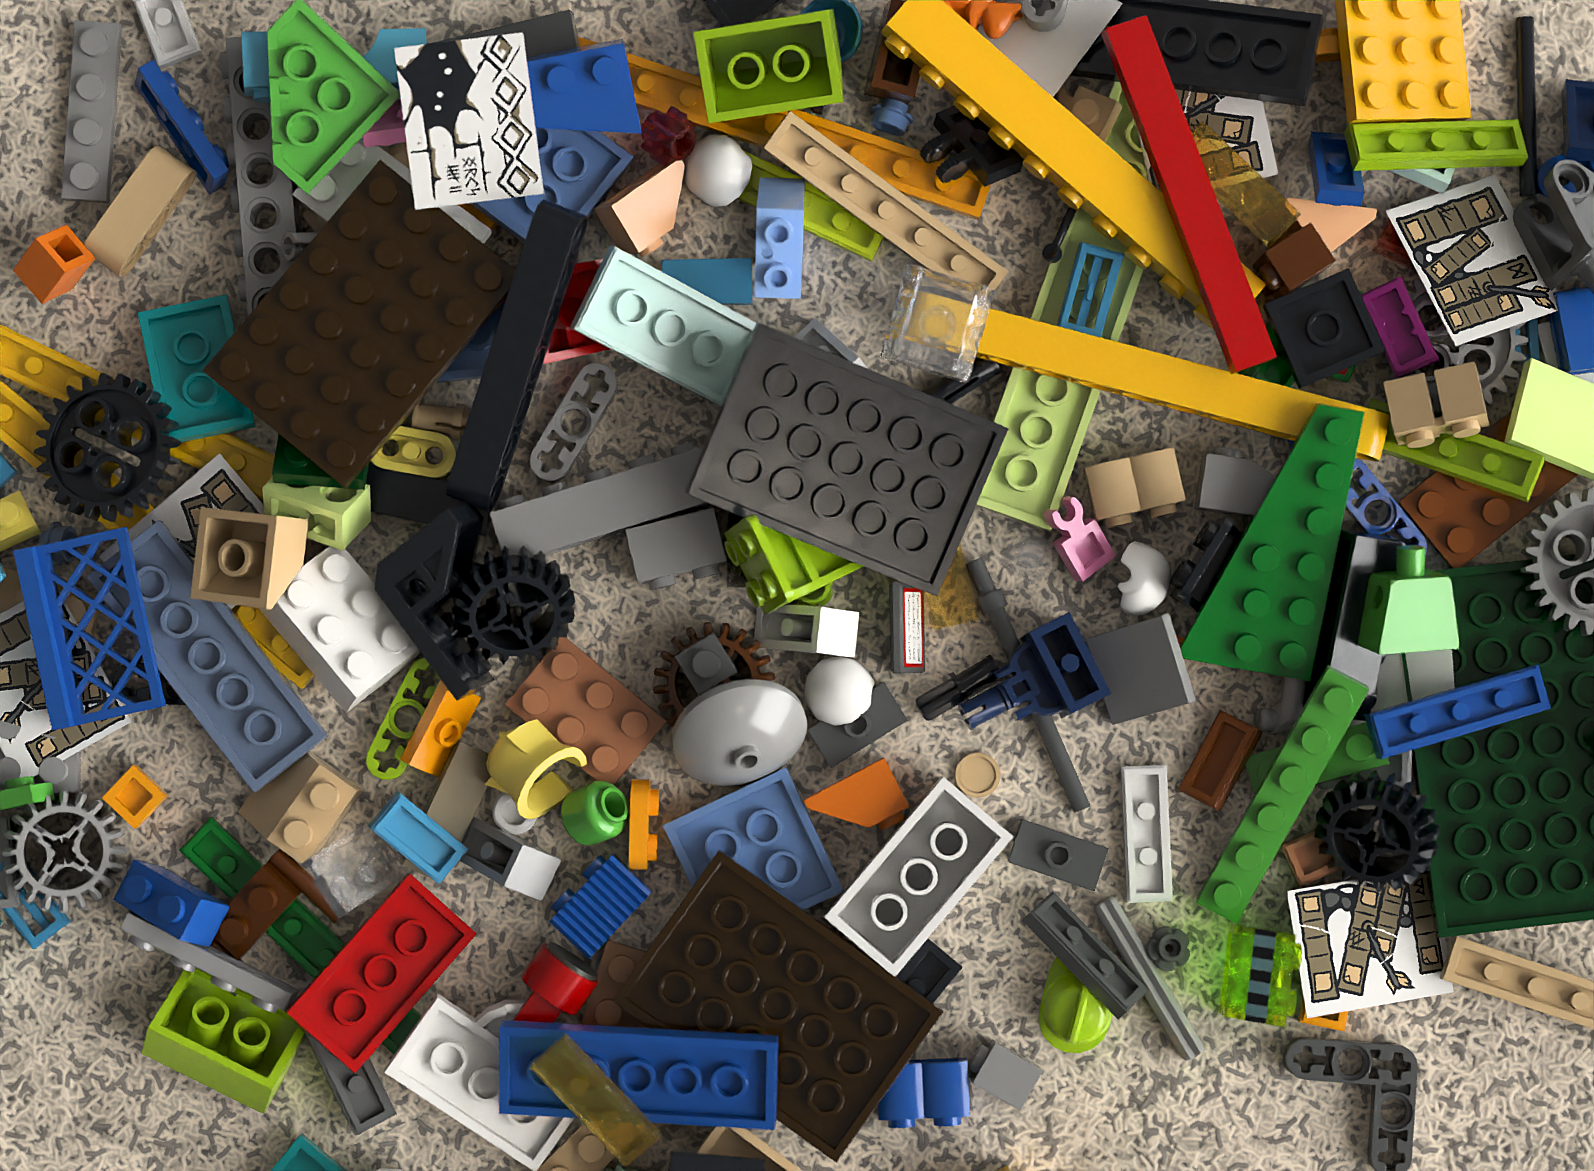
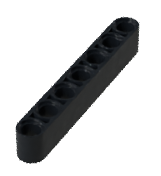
[446,199,588,512]

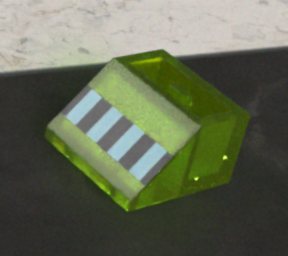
[1218,922,1302,1027]

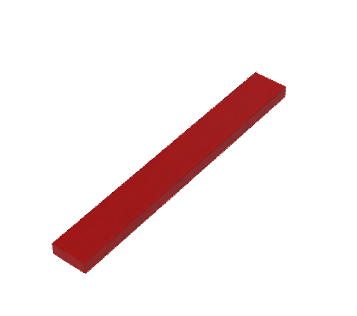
[1101,15,1277,374]

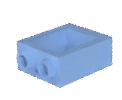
[755,177,805,299]

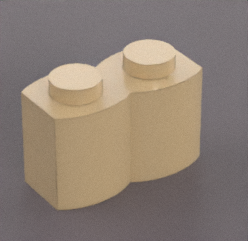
[1083,447,1186,528]

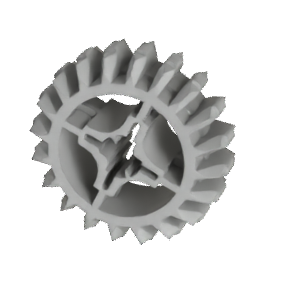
[0,790,127,913]

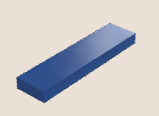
[1364,665,1551,759]

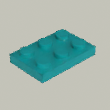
[137,294,256,443]

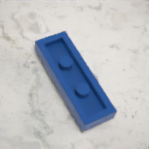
[135,60,229,195]

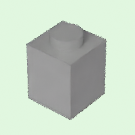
[968,1039,1043,1111]

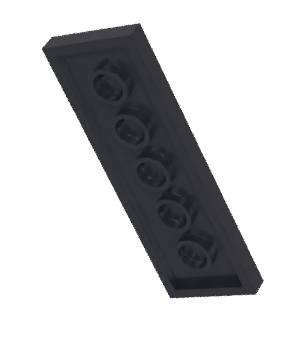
[1070,0,1323,107]

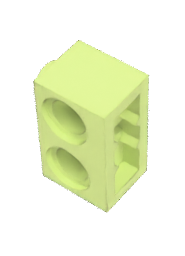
[262,477,371,551]

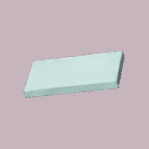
[570,246,756,407]

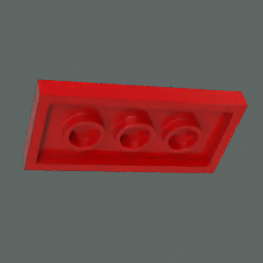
[285,873,477,1073]

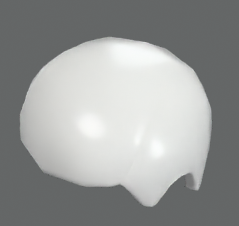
[683,134,753,207]
[1118,541,1171,616]
[804,656,874,726]

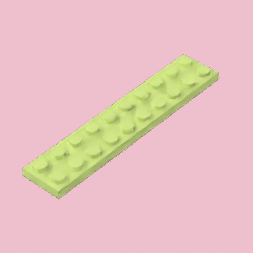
[976,82,1149,532]

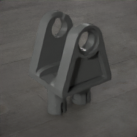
[1513,159,1594,294]

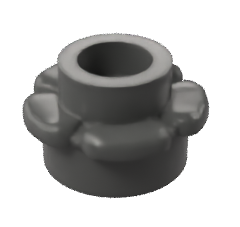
[1146,926,1190,971]

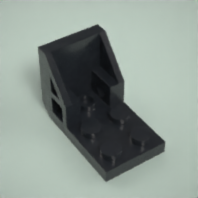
[374,504,495,701]

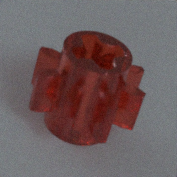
[641,106,696,166]

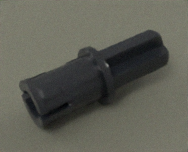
[915,655,1004,721]

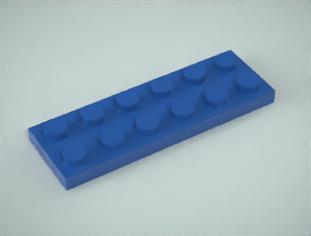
[499,1020,778,1130]

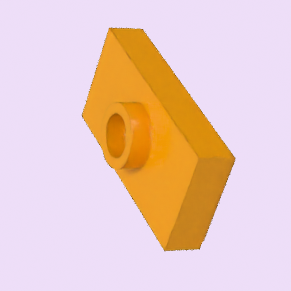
[400,680,481,778]

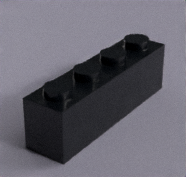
[1303,529,1406,721]

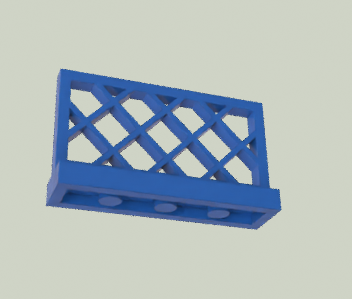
[13,527,166,730]

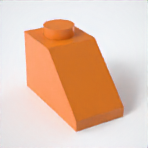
[803,758,910,831]

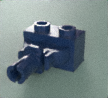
[958,612,1111,730]

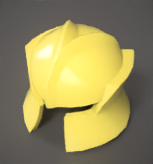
[485,719,587,819]

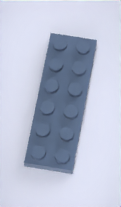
[87,520,329,792]

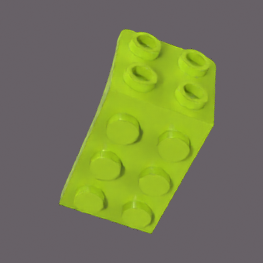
[724,514,864,615]

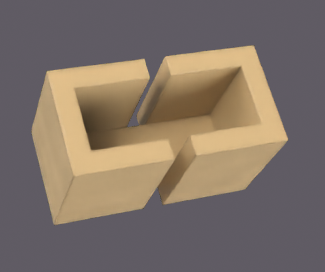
[1383,361,1490,448]

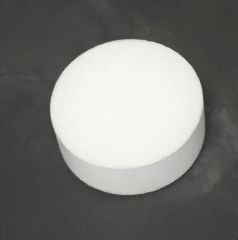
[493,793,538,834]

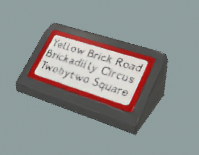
[889,582,925,674]

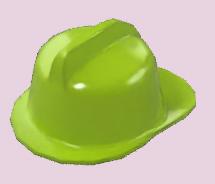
[1038,957,1113,1053]

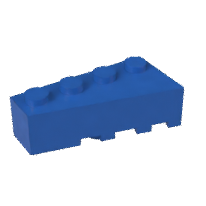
[526,39,642,134]

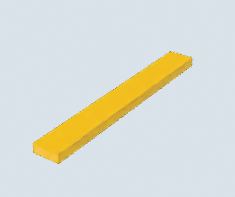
[0,324,275,500]

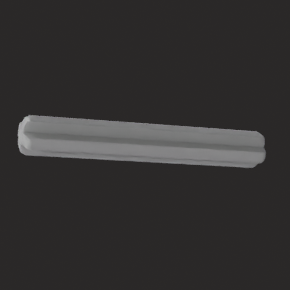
[1094,897,1204,1061]

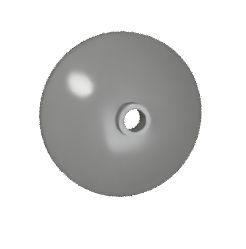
[671,679,807,786]

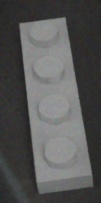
[61,20,122,203]
[120,911,299,1013]

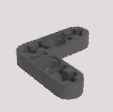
[1283,1037,1418,1171]

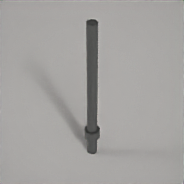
[966,557,1091,813]

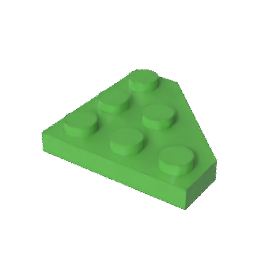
[267,0,400,195]

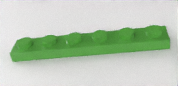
[1196,665,1369,924]

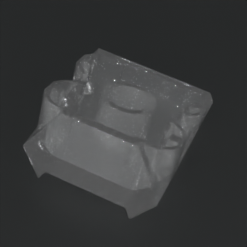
[880,265,995,383]

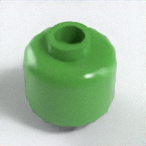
[561,781,629,845]

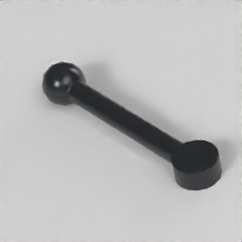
[1042,206,1077,263]

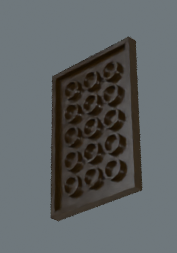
[202,160,515,489]
[612,850,944,1163]

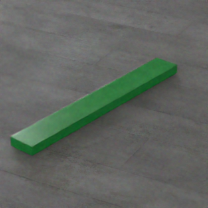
[179,817,422,1055]

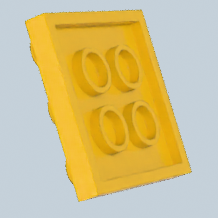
[1335,0,1472,123]

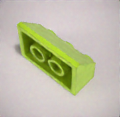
[693,9,844,123]
[141,967,305,1114]

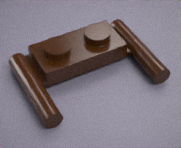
[210,849,347,962]

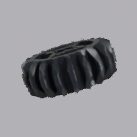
[452,545,575,665]
[1314,770,1440,893]

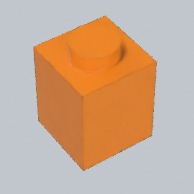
[13,224,95,304]

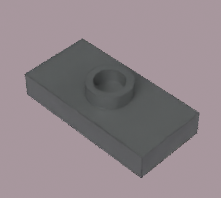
[808,682,908,768]
[1007,819,1109,891]

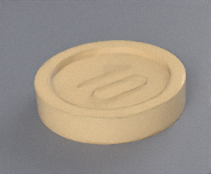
[955,752,1001,798]

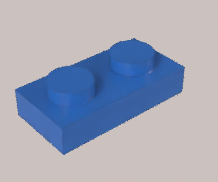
[1308,131,1365,206]

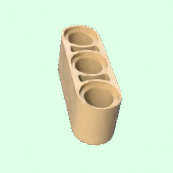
[84,145,197,277]

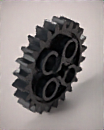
[34,373,181,522]

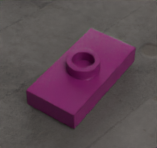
[1361,276,1439,379]

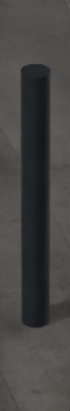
[1515,16,1538,197]

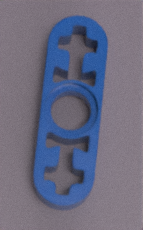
[1345,458,1427,554]

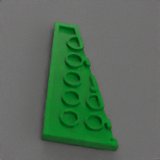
[1179,403,1365,681]

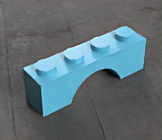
[241,28,427,103]

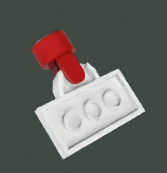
[384,942,599,1171]

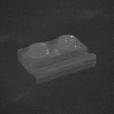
[302,820,411,919]

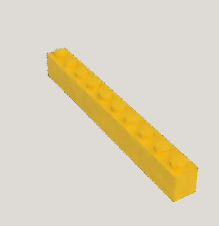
[880,0,1266,329]

